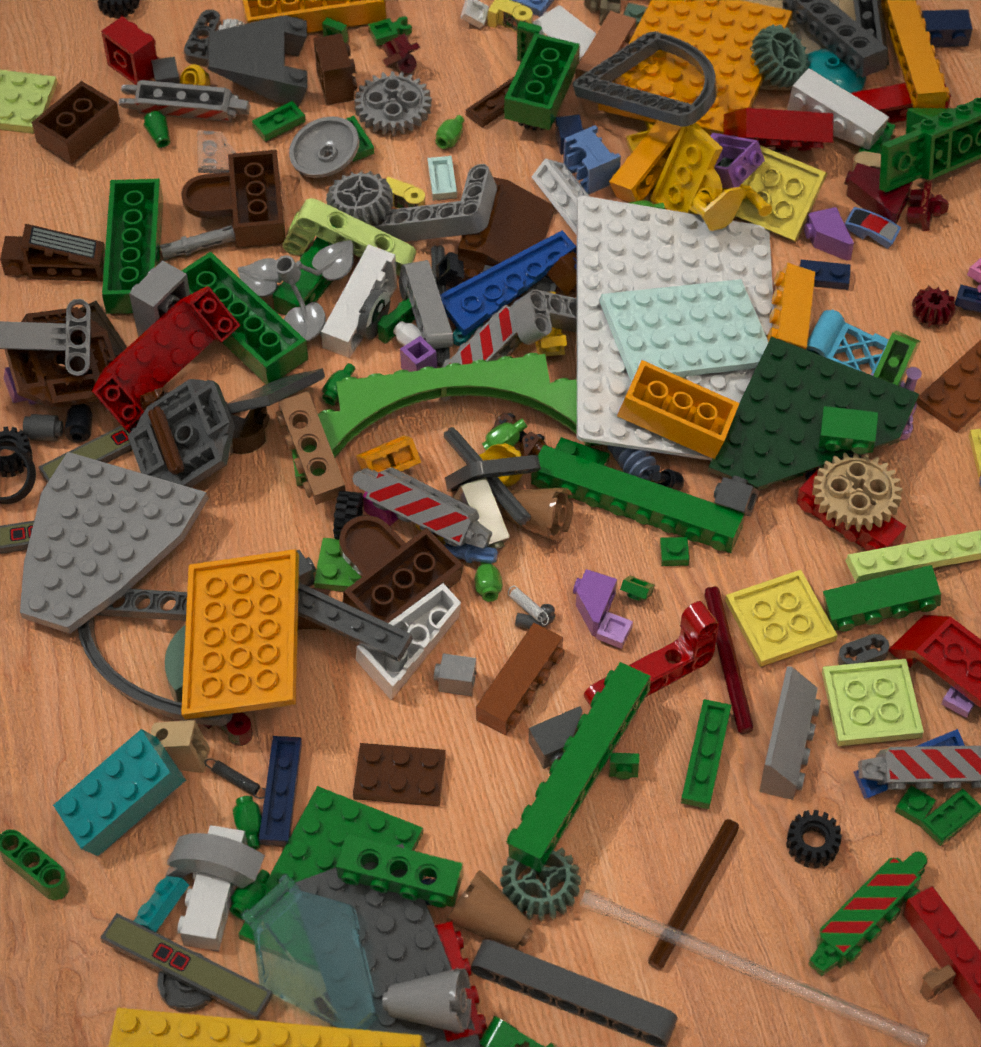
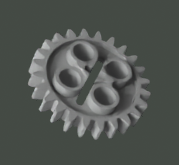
[354,71,432,135]

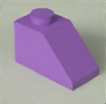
[804,207,854,261]
[573,569,617,637]

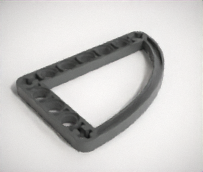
[573,32,718,127]
[78,589,234,726]

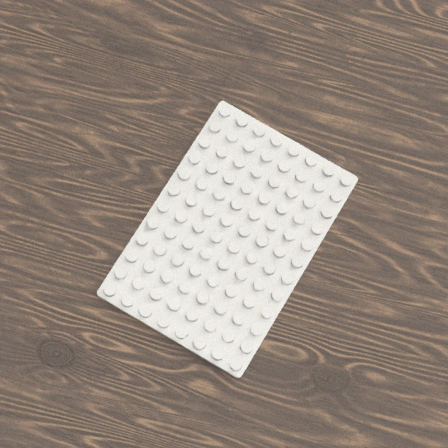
[577,195,774,461]

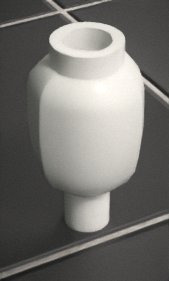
[393,321,436,351]

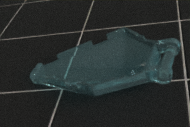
[241,873,378,1030]

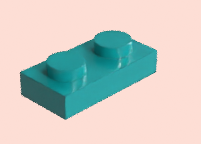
[134,876,189,932]

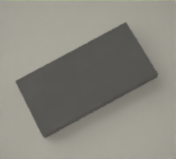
[227,368,325,414]

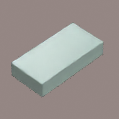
[428,156,457,200]

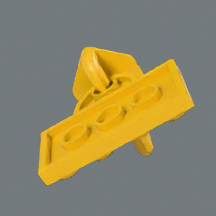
[650,122,772,231]

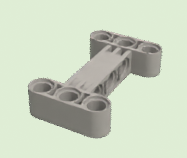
[0,299,91,376]

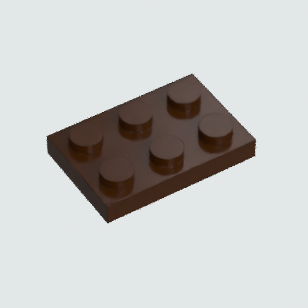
[353,743,446,806]

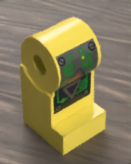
[487,0,533,33]
[386,177,425,209]

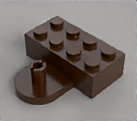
[181,150,286,247]
[339,515,463,623]

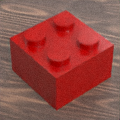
[101,16,158,85]

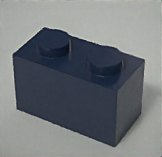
[921,9,973,47]

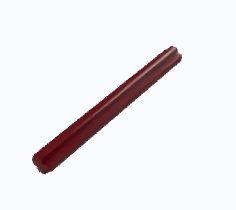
[704,586,753,734]

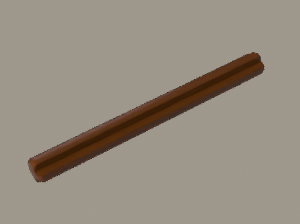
[648,819,739,970]

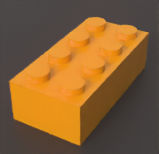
[617,360,740,459]

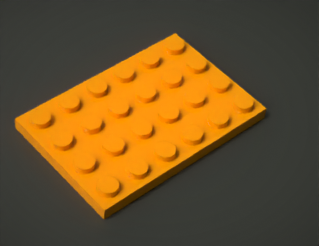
[181,549,299,720]

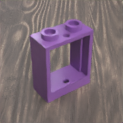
[710,133,765,189]

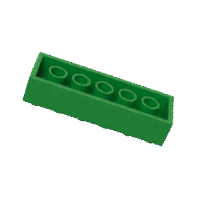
[102,179,163,314]
[181,252,308,384]

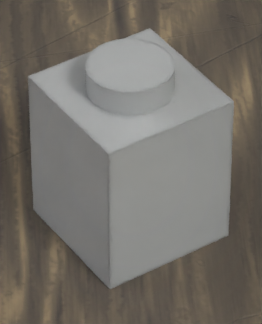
[434,653,477,696]

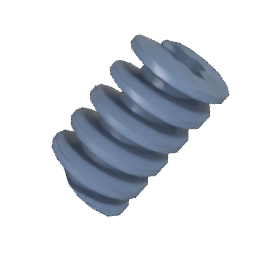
[608,445,660,481]

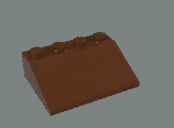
[458,177,555,272]

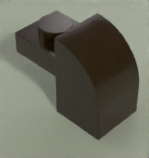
[231,406,270,454]

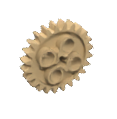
[812,453,902,532]

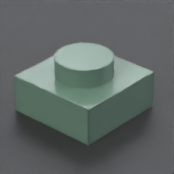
[623,3,647,28]

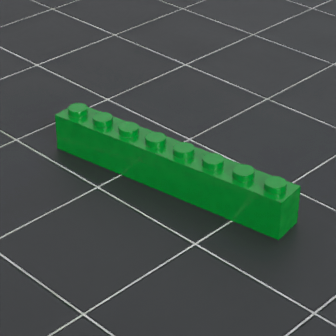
[531,445,744,553]
[506,662,651,872]

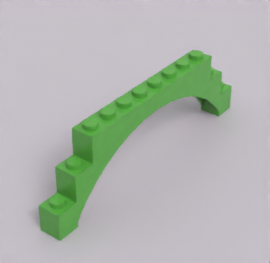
[292,353,603,486]

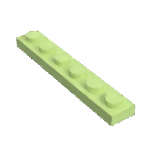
[845,530,981,582]

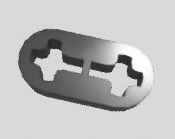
[838,634,889,665]

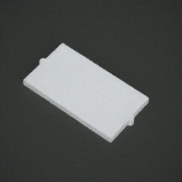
[532,5,596,61]

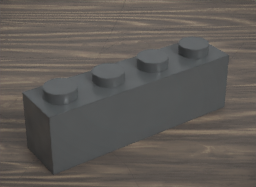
[853,0,889,65]

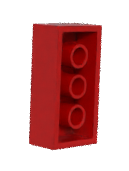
[723,108,833,152]

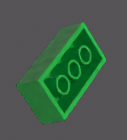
[504,33,580,130]

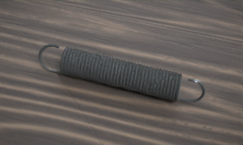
[204,759,266,799]

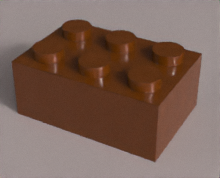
[32,81,120,164]

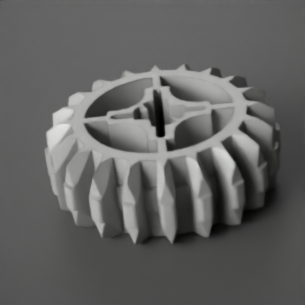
[326,170,394,225]

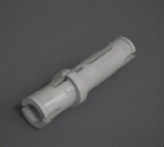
[160,225,236,261]

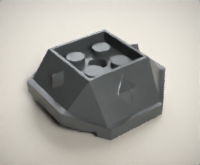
[128,379,235,488]

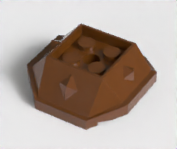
[5,307,116,408]

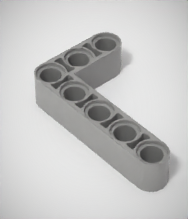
[370,164,497,242]

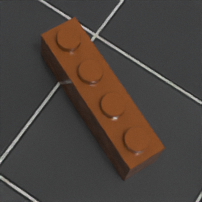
[476,623,565,736]

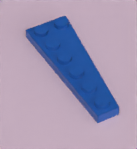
[440,230,577,336]

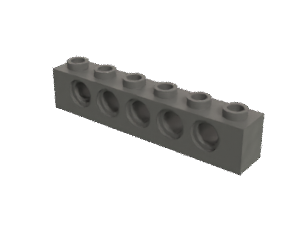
[782,0,888,78]

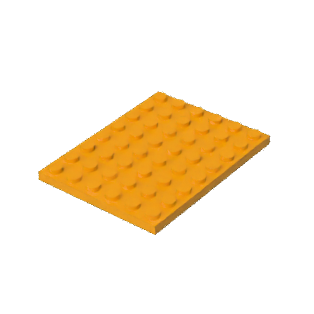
[598,0,793,135]

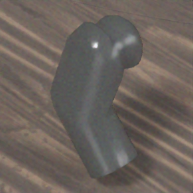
[515,604,555,629]

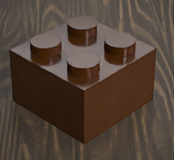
[313,33,357,105]

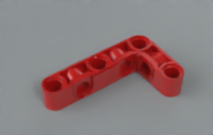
[583,601,719,708]

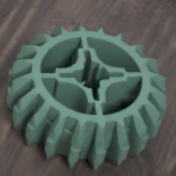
[750,24,810,88]
[500,847,581,922]

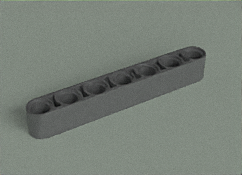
[471,939,678,1047]

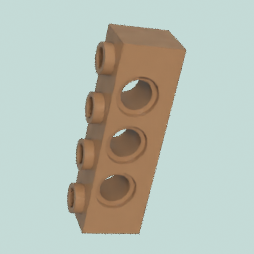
[276,391,346,505]

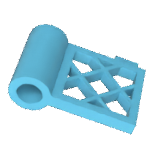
[806,310,889,374]

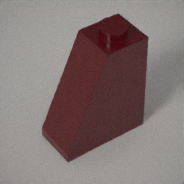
[845,162,913,224]

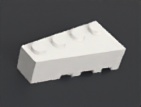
[320,244,397,358]
[356,583,461,700]

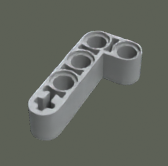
[399,260,453,350]
[513,290,577,345]

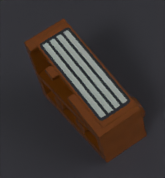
[21,224,105,281]

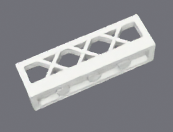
[531,158,590,235]

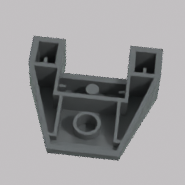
[207,15,307,107]

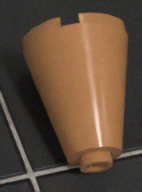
[496,487,573,542]
[446,870,533,948]

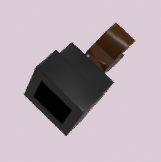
[436,252,481,288]

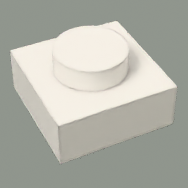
[461,0,489,28]

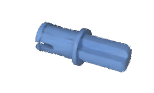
[444,542,498,564]

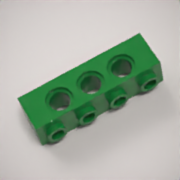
[336,834,464,908]

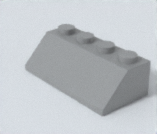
[759,666,821,800]

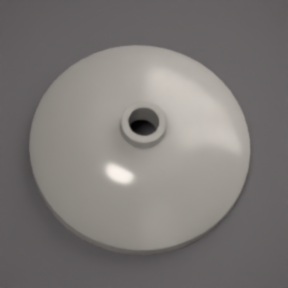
[289,117,359,178]

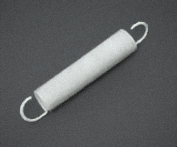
[508,586,549,625]

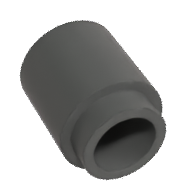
[23,414,63,442]

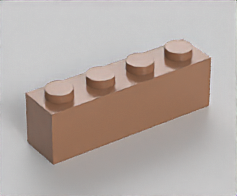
[575,11,636,80]

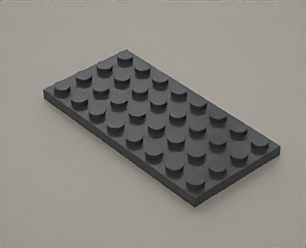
[290,843,482,1047]

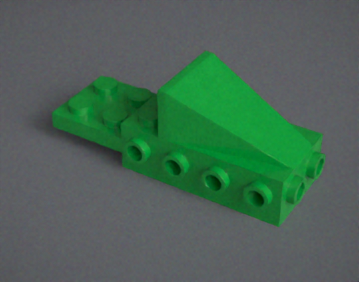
[879,97,981,192]

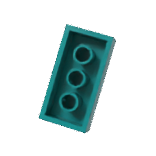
[53,729,186,856]

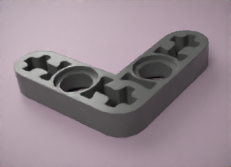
[184,9,221,68]
[445,455,541,492]

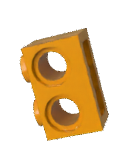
[356,435,422,472]

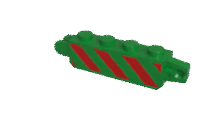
[808,851,928,976]

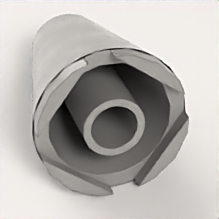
[383,968,471,1032]

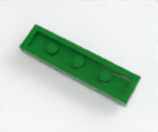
[681,699,731,809]

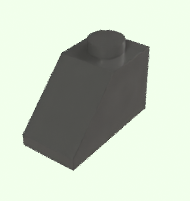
[528,706,583,769]

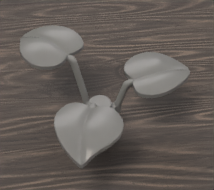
[238,240,353,341]

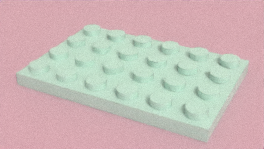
[599,279,768,383]

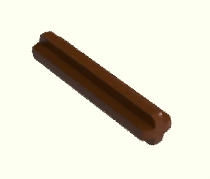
[148,407,184,475]

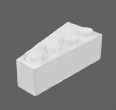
[787,68,889,150]

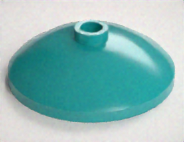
[807,49,866,93]

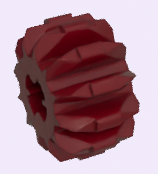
[912,285,956,329]

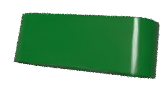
[0,829,70,901]

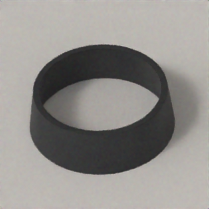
[0,446,36,504]

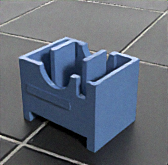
[563,125,621,195]

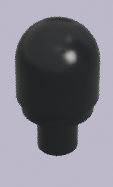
[653,469,684,491]

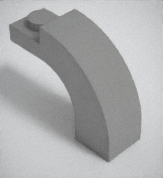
[166,833,265,889]

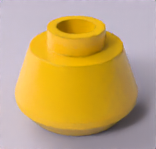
[180,64,211,86]

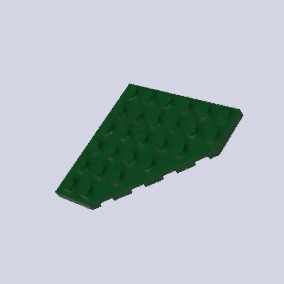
[708,336,919,491]

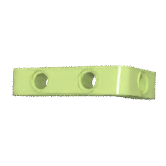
[283,198,416,276]

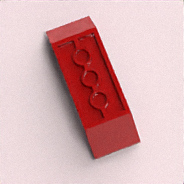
[92,286,240,430]
[888,615,981,708]

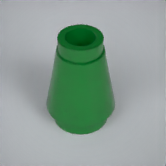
[143,111,170,148]

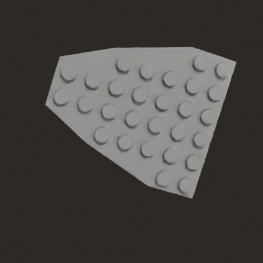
[20,452,209,633]

